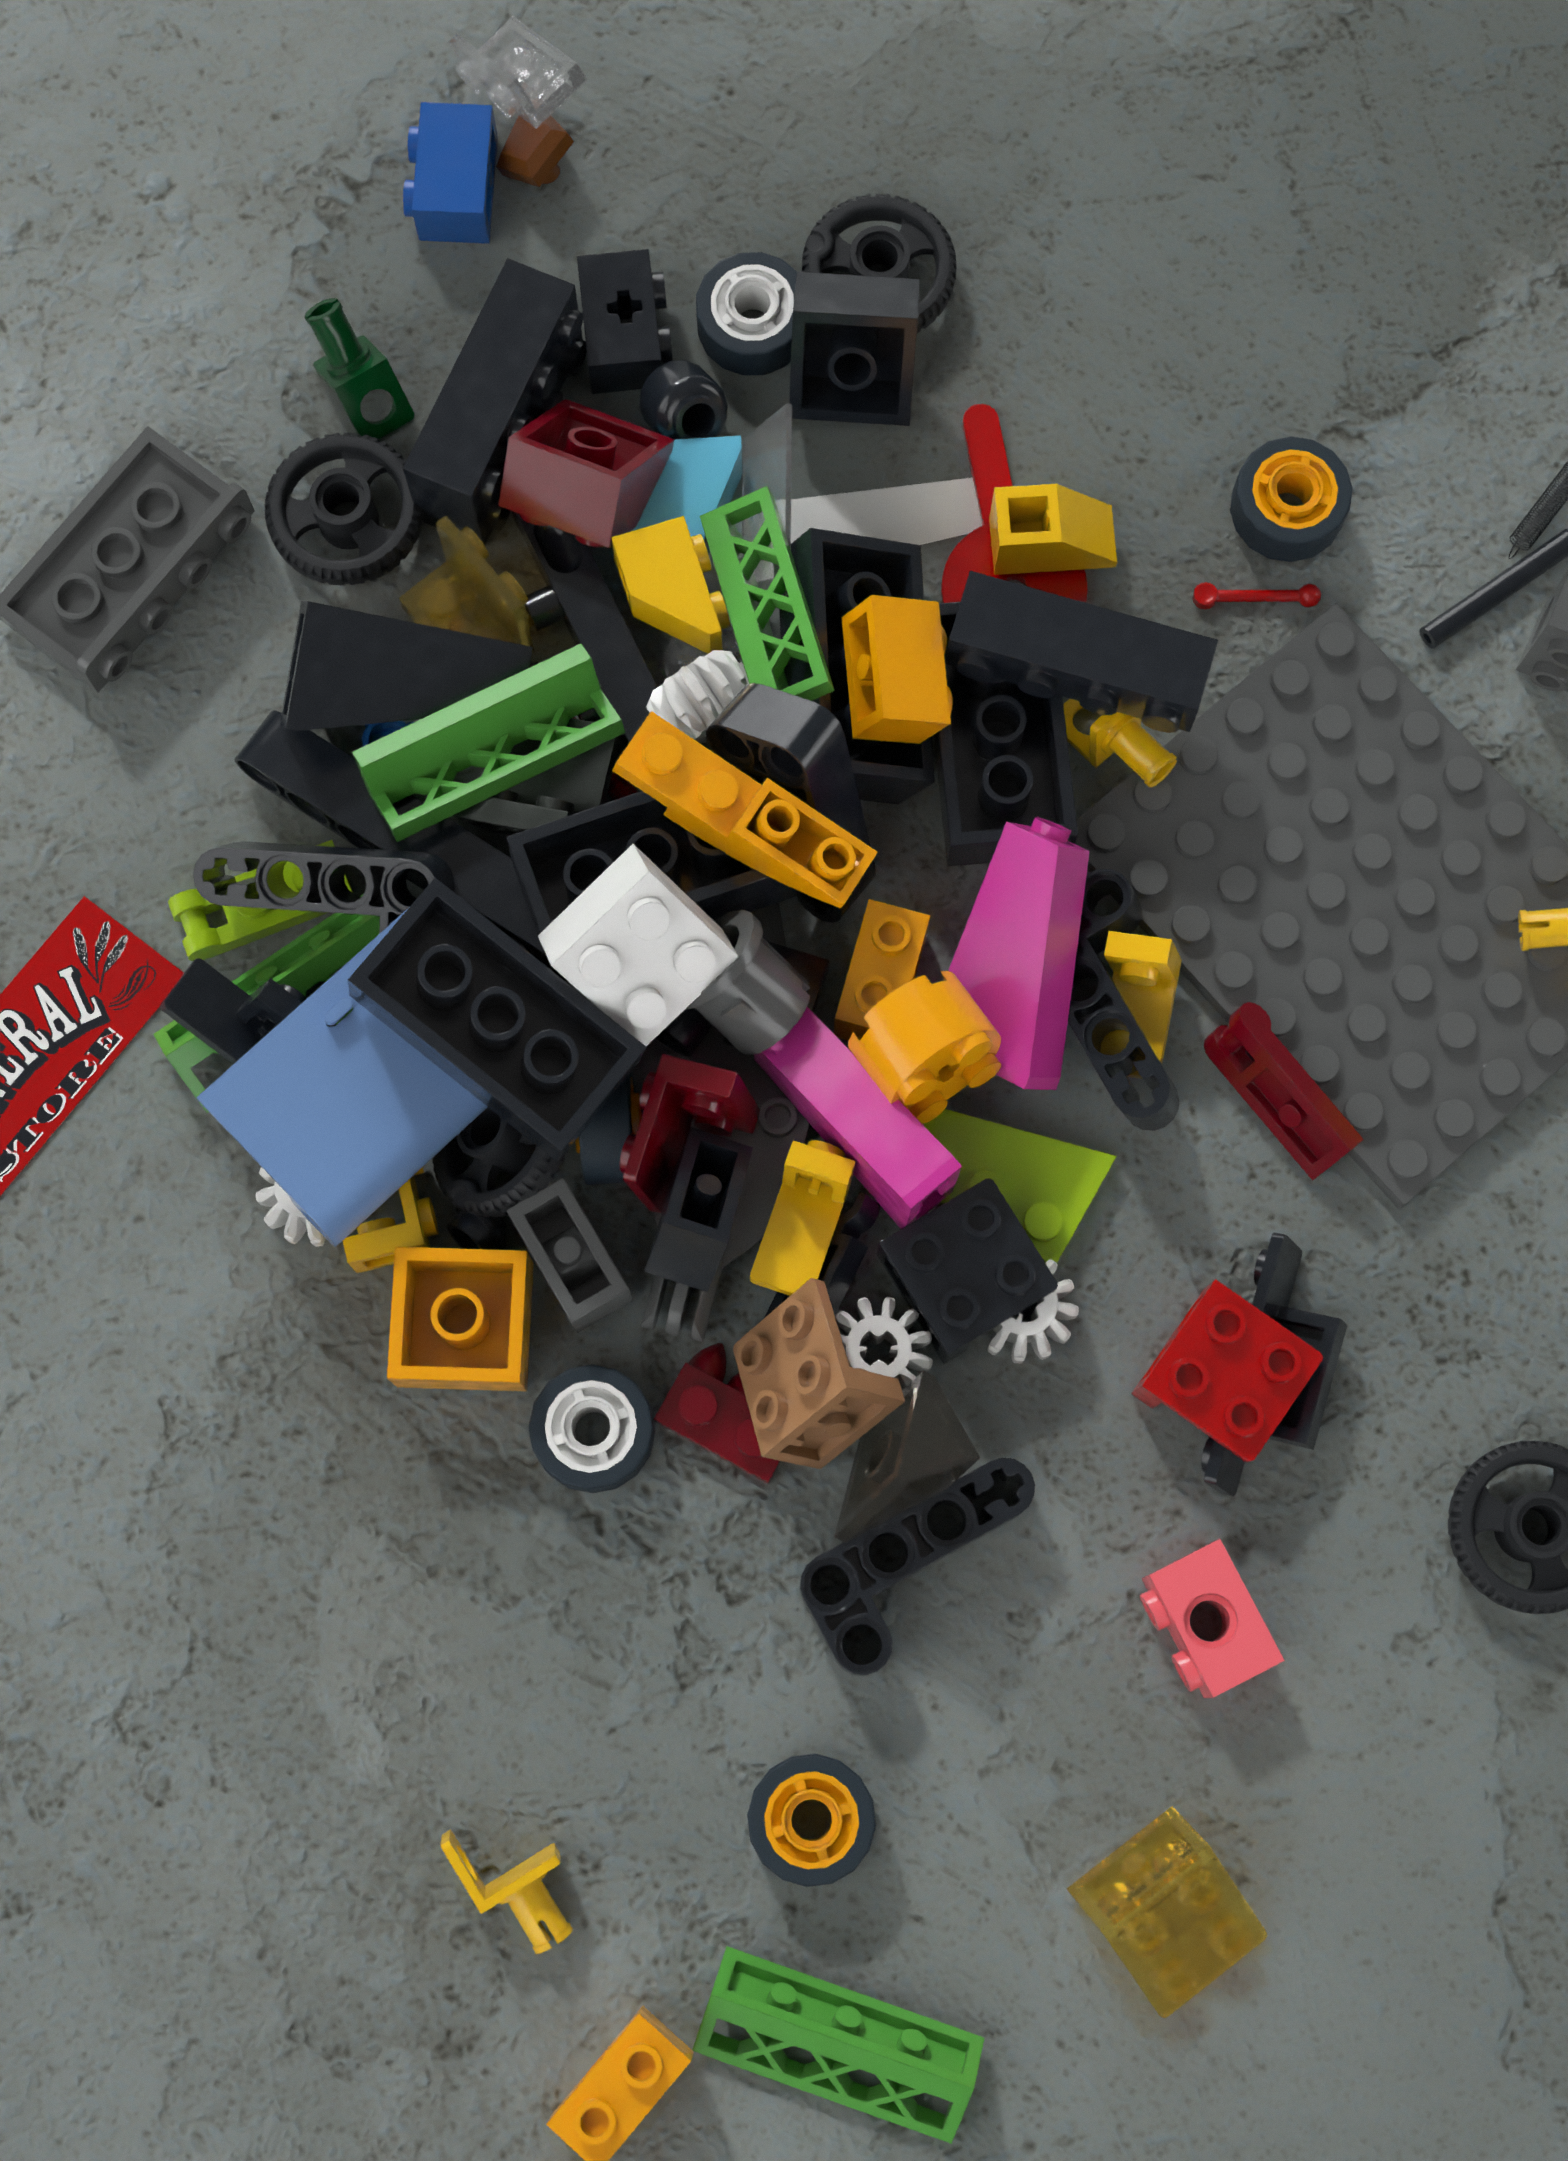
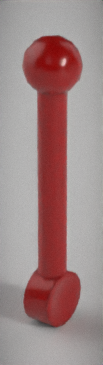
[1192,582,1321,610]

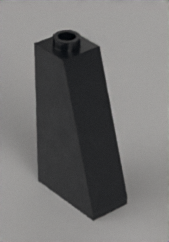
[279,601,538,731]

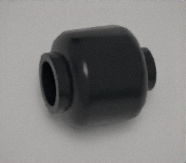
[639,360,728,440]

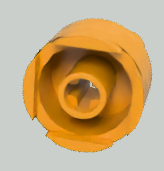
[848,971,1001,1124]

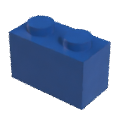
[403,102,498,244]

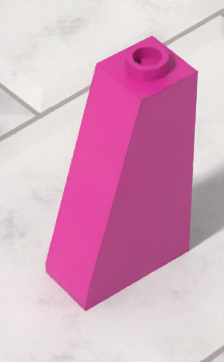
[948,817,1090,1090]
[754,1007,962,1229]

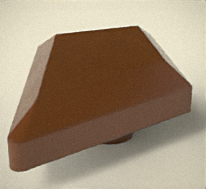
[496,97,574,187]

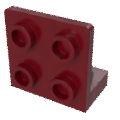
[620,1054,760,1213]

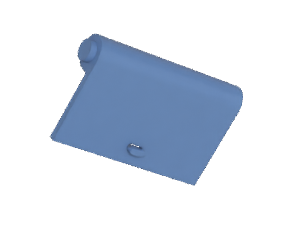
[196,909,488,1247]

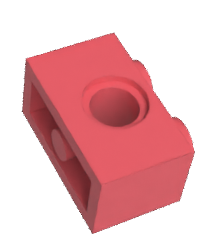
[1140,1539,1285,1698]

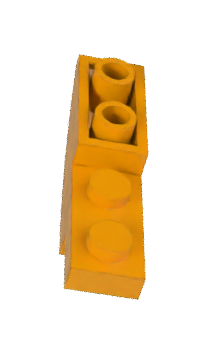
[612,711,878,908]

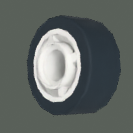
[696,252,797,376]
[528,1364,656,1493]

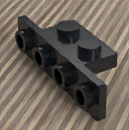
[160,958,337,1064]
[1201,1232,1348,1497]

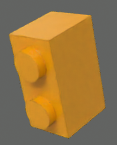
[842,595,953,744]

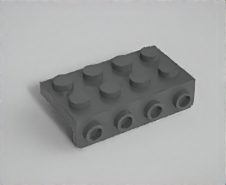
[0,426,255,693]

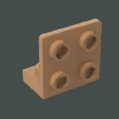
[733,1278,905,1469]

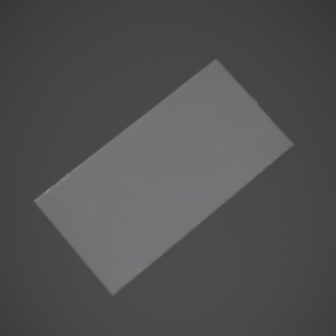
[742,404,792,596]

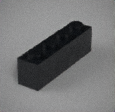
[945,571,1218,733]

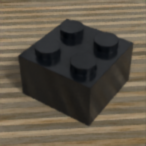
[789,272,920,426]

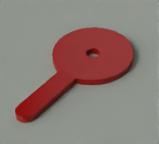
[941,404,1088,603]

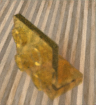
[399,515,534,653]
[1066,1806,1267,2018]

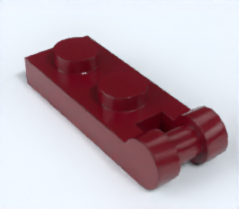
[1204,1002,1364,1181]

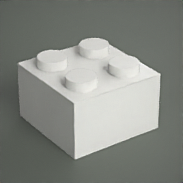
[538,844,739,1046]

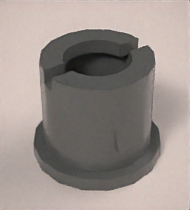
[685,909,810,1055]

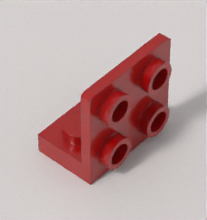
[1131,1279,1323,1462]

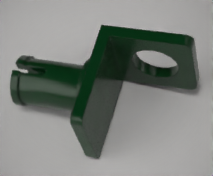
[304,298,415,439]

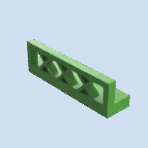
[700,486,835,701]
[352,644,625,842]
[153,894,380,1113]
[692,1946,985,2144]

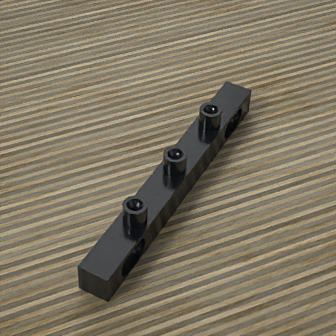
[512,511,658,747]

